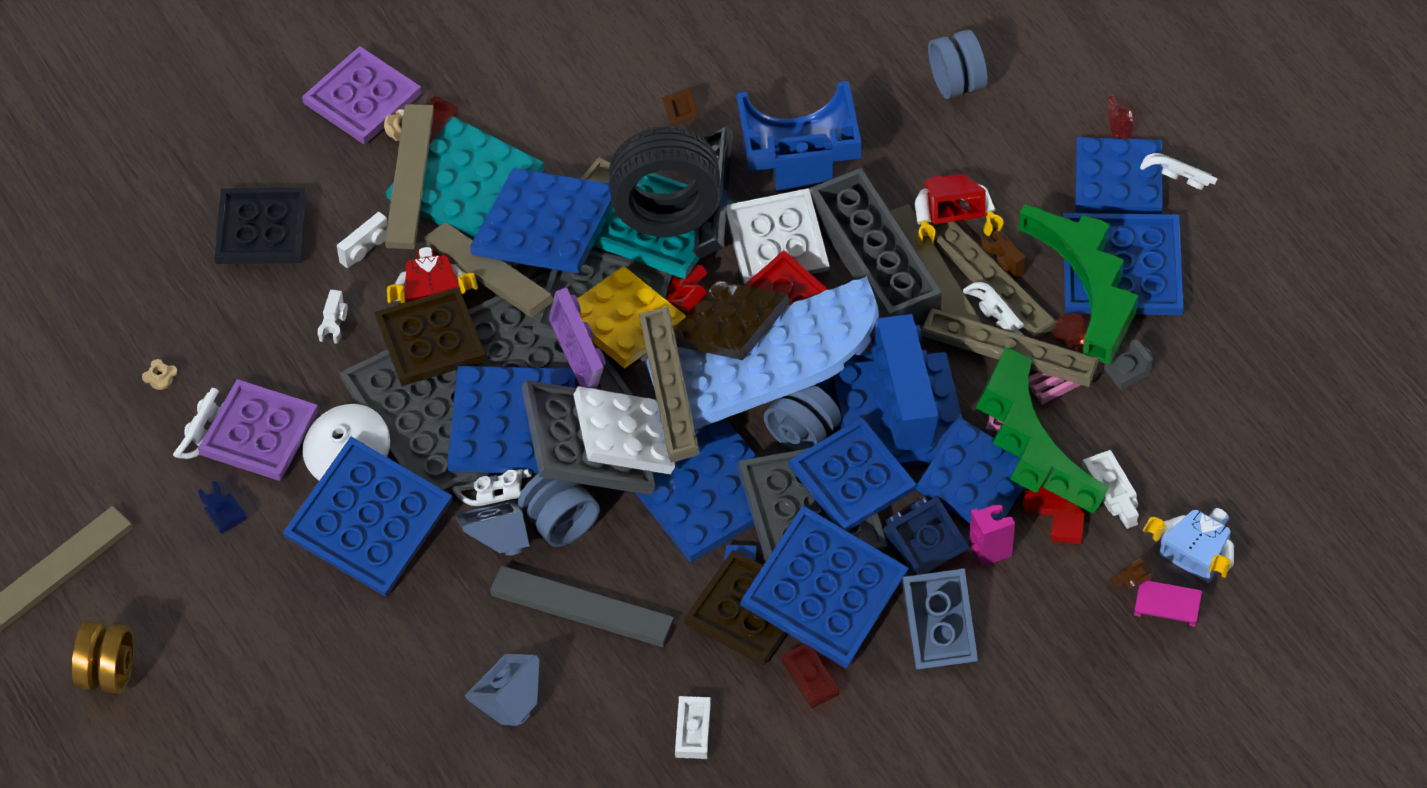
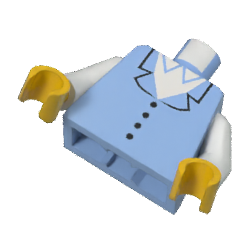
[1143,508,1234,583]

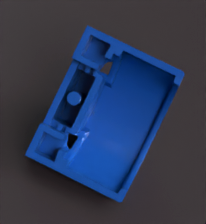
[736,81,861,191]

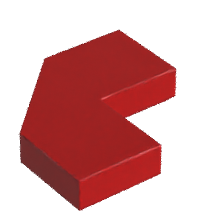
[666,265,707,312]
[1023,487,1084,544]

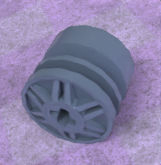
[518,474,600,547]

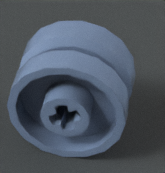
[928,29,988,99]
[764,385,841,451]

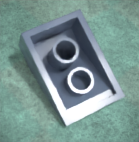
[902,569,978,670]

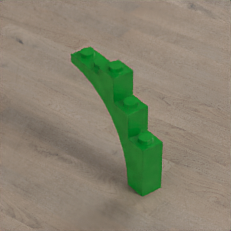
[1018,204,1138,365]
[976,347,1109,514]

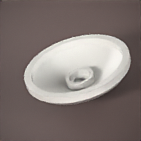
[303,404,390,481]

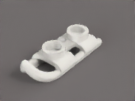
[1140,153,1217,190]
[963,282,1024,336]
[173,388,223,459]
[452,469,532,506]

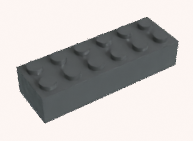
[810,168,942,323]

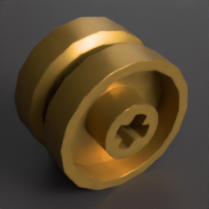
[72,621,135,694]

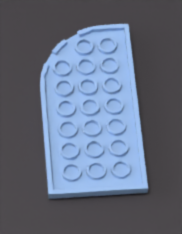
[646,276,879,429]

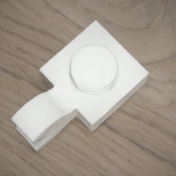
[318,289,348,344]

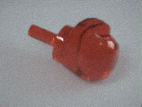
[1107,96,1134,139]
[1052,313,1086,354]

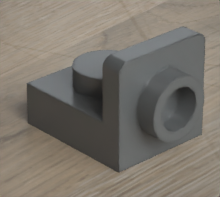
[1104,339,1153,390]

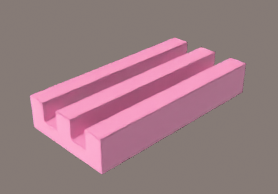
[1028,372,1080,405]

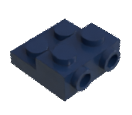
[883,496,970,575]

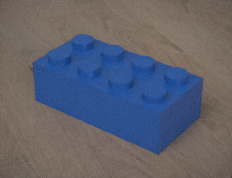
[871,314,941,452]

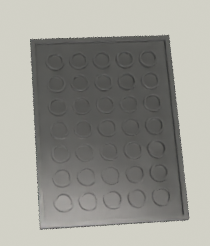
[340,272,633,494]

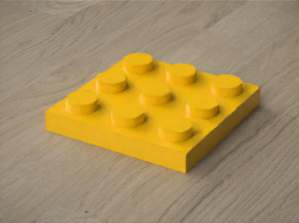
[577,266,686,368]

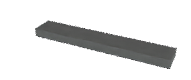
[490,566,674,647]

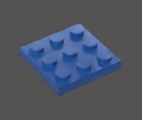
[1075,137,1162,214]
[788,417,917,531]
[915,418,1023,523]

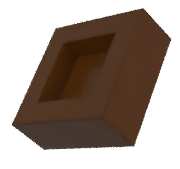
[661,88,699,124]

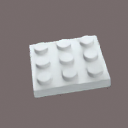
[726,188,830,284]
[573,386,675,474]

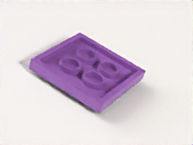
[302,46,422,145]
[549,287,605,389]
[198,379,319,481]

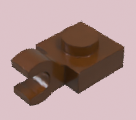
[981,230,1026,280]
[1109,558,1152,590]

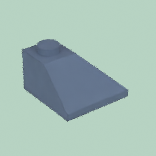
[456,500,530,555]
[465,654,539,726]

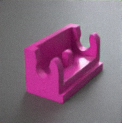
[969,505,1015,567]
[1134,581,1202,627]

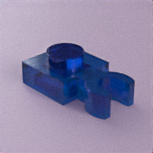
[198,481,247,534]

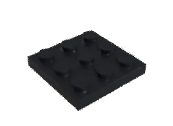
[214,187,307,264]

